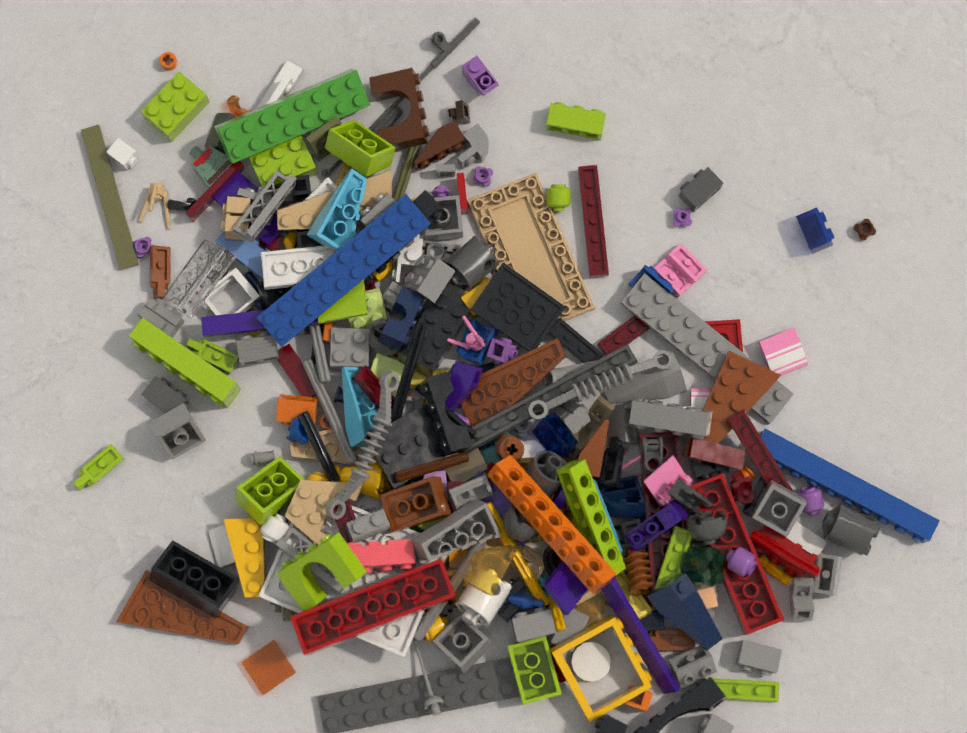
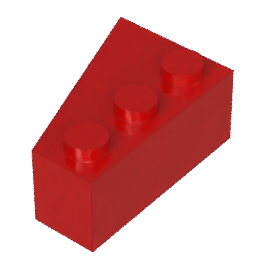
[752,524,818,578]

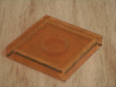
[241,640,297,695]

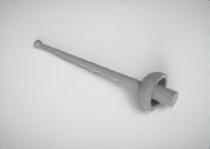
[413,638,444,716]

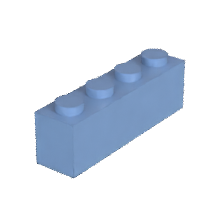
[215,232,270,281]

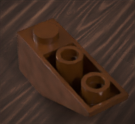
[414,120,465,170]

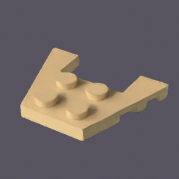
[285,480,363,545]

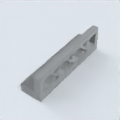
[233,171,297,243]
[276,527,345,594]

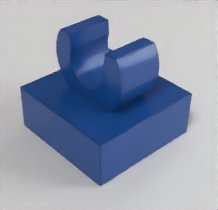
[286,418,308,445]

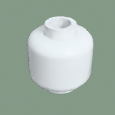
[260,513,289,544]

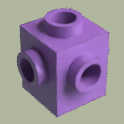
[487,337,518,365]

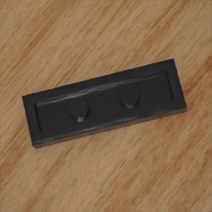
[548,318,604,363]

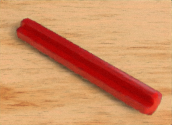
[750,530,821,578]

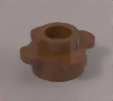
[854,219,876,241]

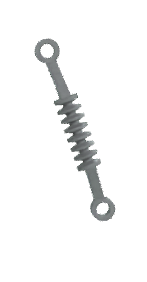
[528,350,673,421]
[325,371,400,519]

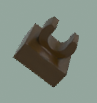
[448,100,470,124]

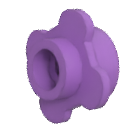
[473,166,493,186]
[432,186,450,198]
[673,208,692,227]
[133,237,152,258]

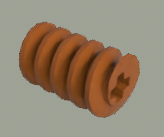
[495,434,524,461]
[624,552,653,596]

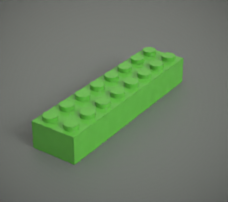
[214,69,370,163]

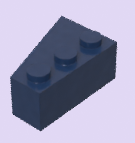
[597,475,646,519]

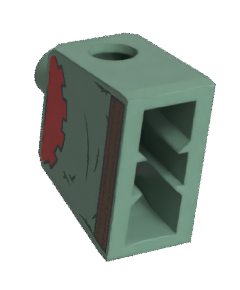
[189,146,232,188]

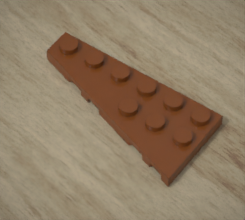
[461,339,566,427]
[682,351,781,464]
[116,570,249,644]

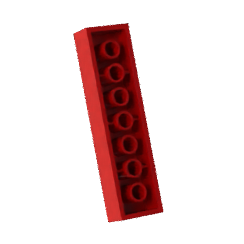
[691,473,784,636]
[290,558,457,656]

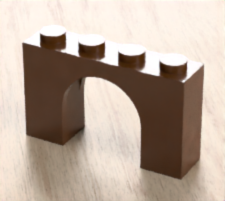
[369,68,430,151]

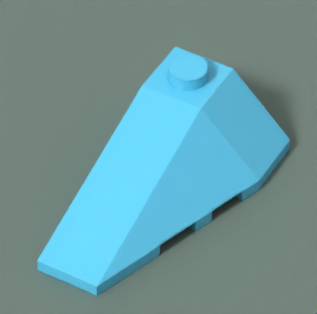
[307,169,367,251]
[342,367,379,448]

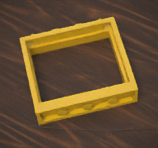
[550,615,652,722]

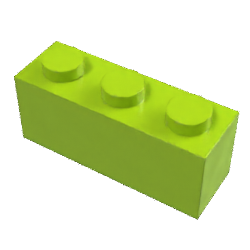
[546,102,606,140]

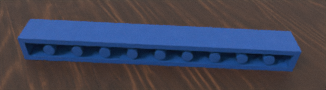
[760,429,940,544]

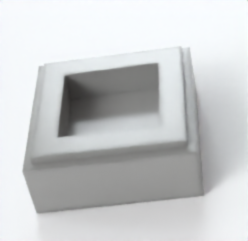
[436,164,455,177]

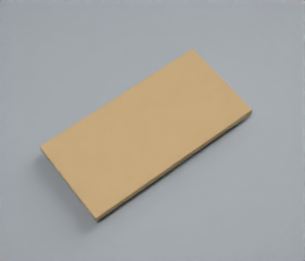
[467,173,595,324]

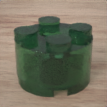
[680,546,725,587]

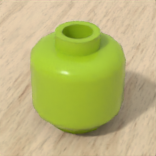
[546,184,571,211]

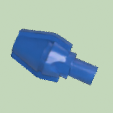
[509,593,544,609]

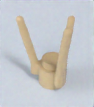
[138,183,171,230]

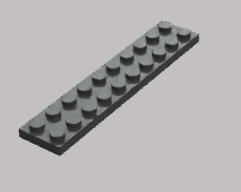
[317,658,519,733]

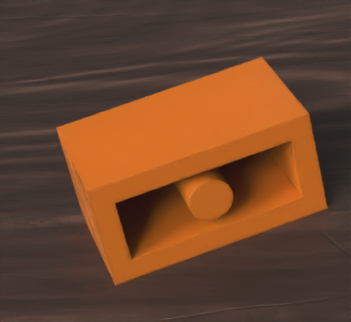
[276,394,318,425]

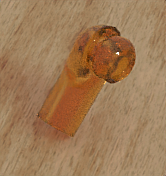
[227,95,250,116]

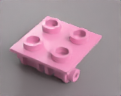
[644,456,693,507]

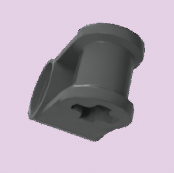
[642,437,663,475]

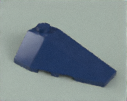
[647,573,723,651]

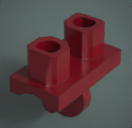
[730,470,754,505]

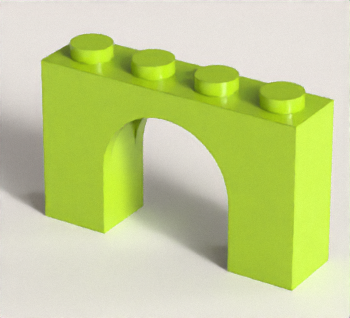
[276,532,367,612]

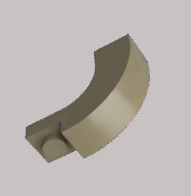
[557,395,615,461]

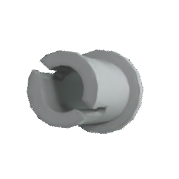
[251,450,275,466]

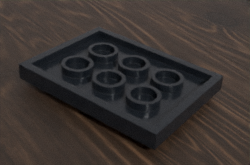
[470,262,565,352]
[364,404,460,489]

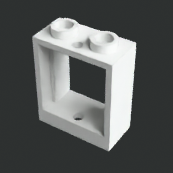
[200,268,260,315]

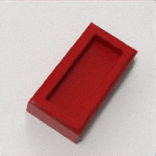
[457,173,468,214]

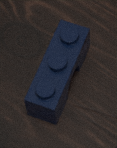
[378,287,423,351]

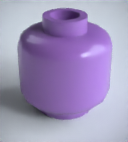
[797,485,824,516]
[726,547,757,577]

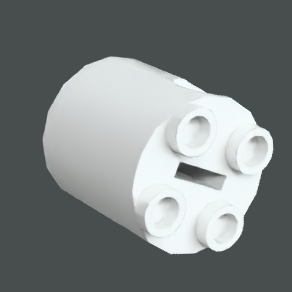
[456,569,512,626]

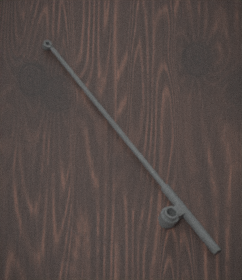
[322,18,480,177]

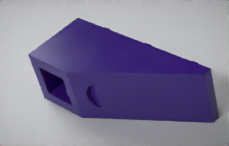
[445,361,483,412]
[625,501,688,551]

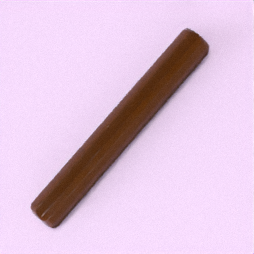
[394,452,469,482]

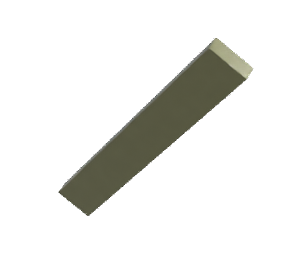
[81,125,139,270]

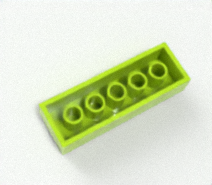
[129,317,241,408]

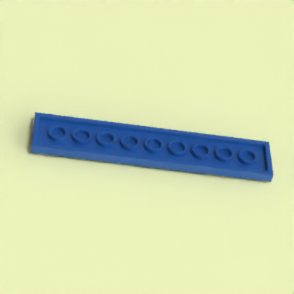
[256,194,431,347]

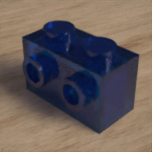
[796,207,834,254]
[532,413,579,458]

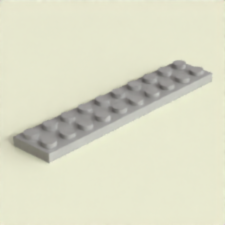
[620,273,794,424]

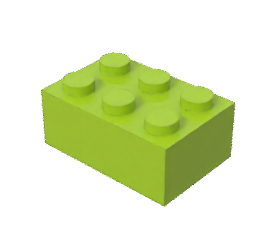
[141,71,210,142]
[325,120,396,177]
[249,135,318,190]
[234,456,305,526]
[507,636,562,705]

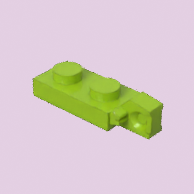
[186,338,239,374]
[74,444,124,490]

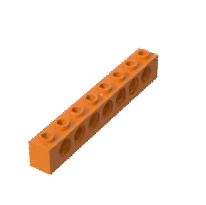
[487,455,616,595]

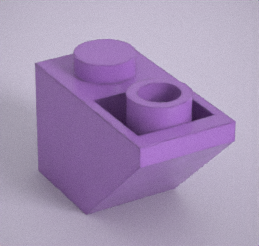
[462,56,499,96]

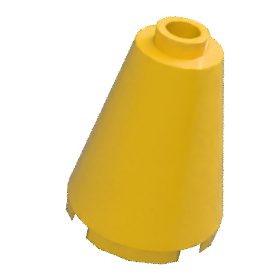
[338,463,390,501]

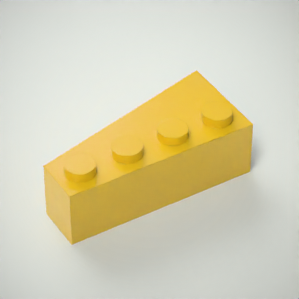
[224,518,267,599]

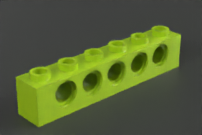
[556,459,626,576]

